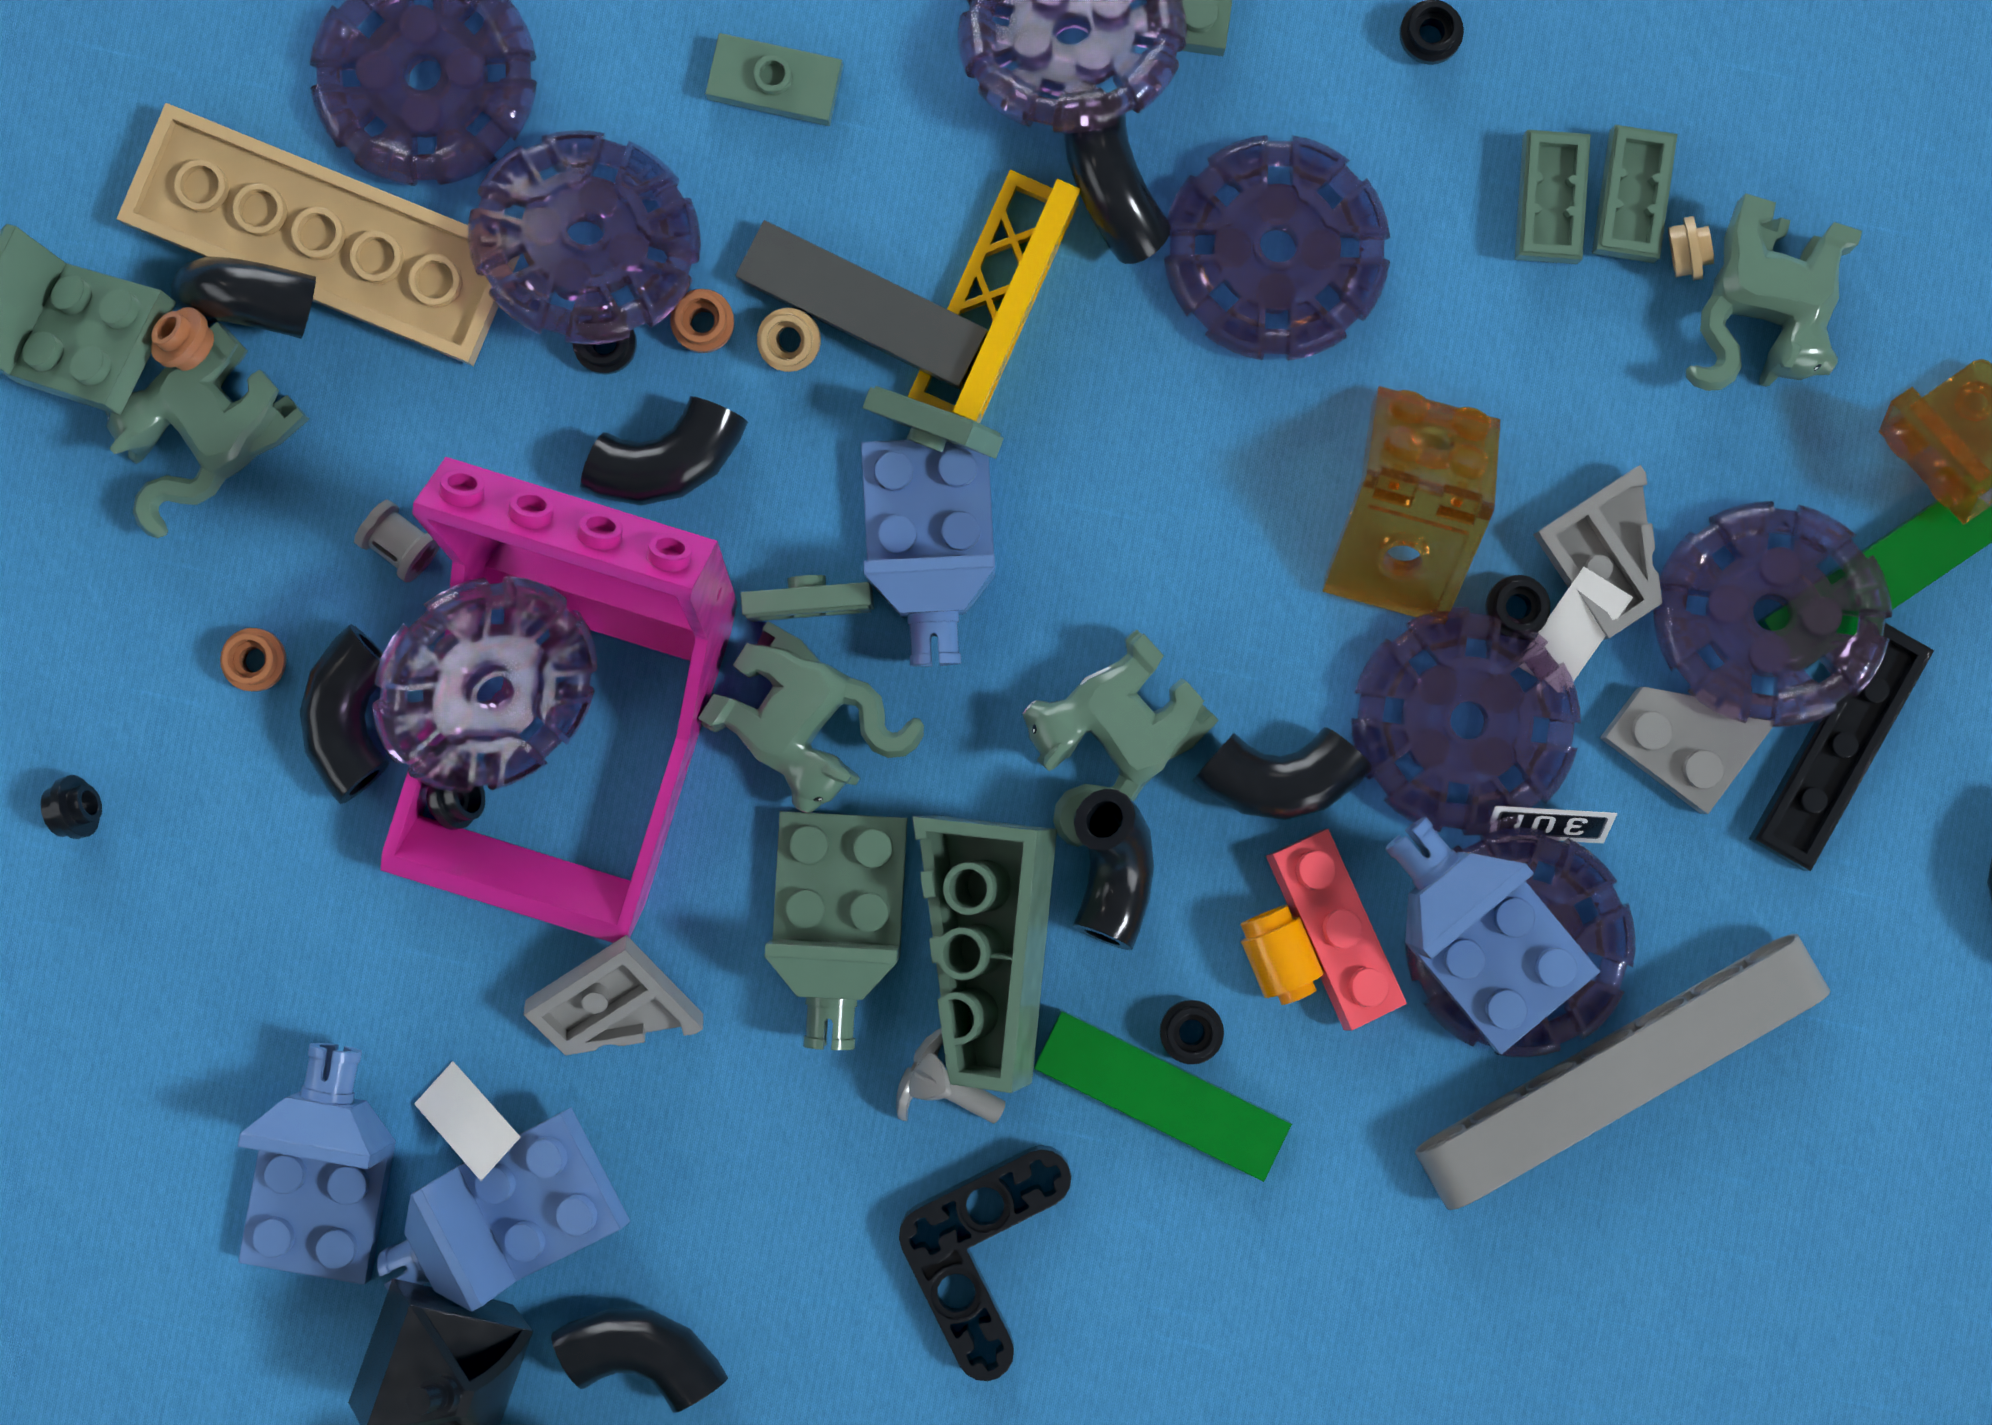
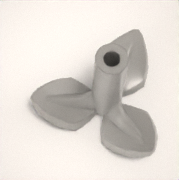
[896,1028,1006,1124]

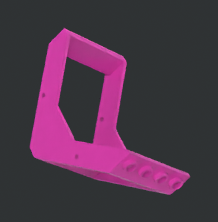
[380,457,737,943]

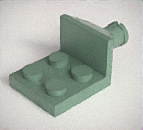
[0,224,176,416]
[765,811,908,1050]

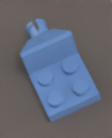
[861,440,995,667]
[1385,816,1601,1055]
[238,1043,396,1285]
[377,1107,631,1312]

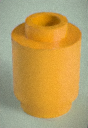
[1240,905,1324,1005]

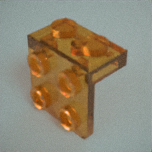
[1878,359,1992,525]

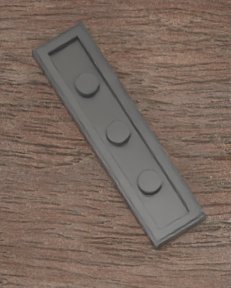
[735,220,988,390]

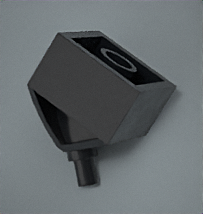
[348,1279,533,1425]

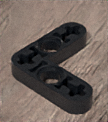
[899,1145,1071,1381]

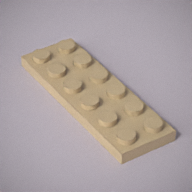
[116,103,522,367]

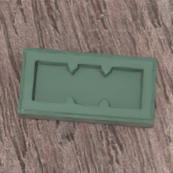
[705,33,843,126]
[1592,125,1678,263]
[1514,130,1591,264]
[862,386,1004,459]
[741,575,874,622]

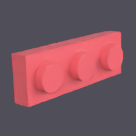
[1266,829,1407,1031]

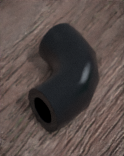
[1063,90,1171,264]
[171,256,316,339]
[580,396,748,506]
[300,624,395,804]
[1193,727,1372,820]
[1073,789,1154,950]
[551,1308,728,1413]

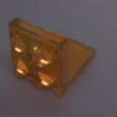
[1322,386,1501,625]

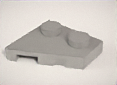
[1533,465,1662,640]
[1600,687,1781,814]
[524,935,703,1056]

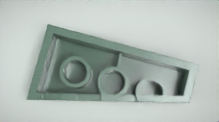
[913,815,1057,1093]

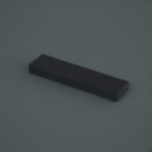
[1749,619,1934,871]

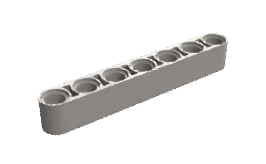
[1415,934,1831,1210]

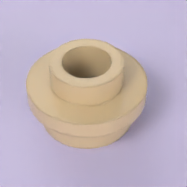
[1668,216,1714,281]
[757,308,821,372]

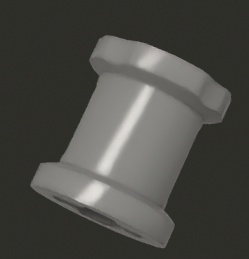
[354,499,440,583]

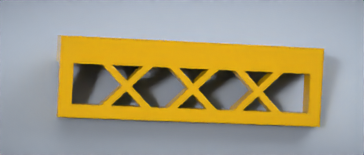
[908,169,1080,423]

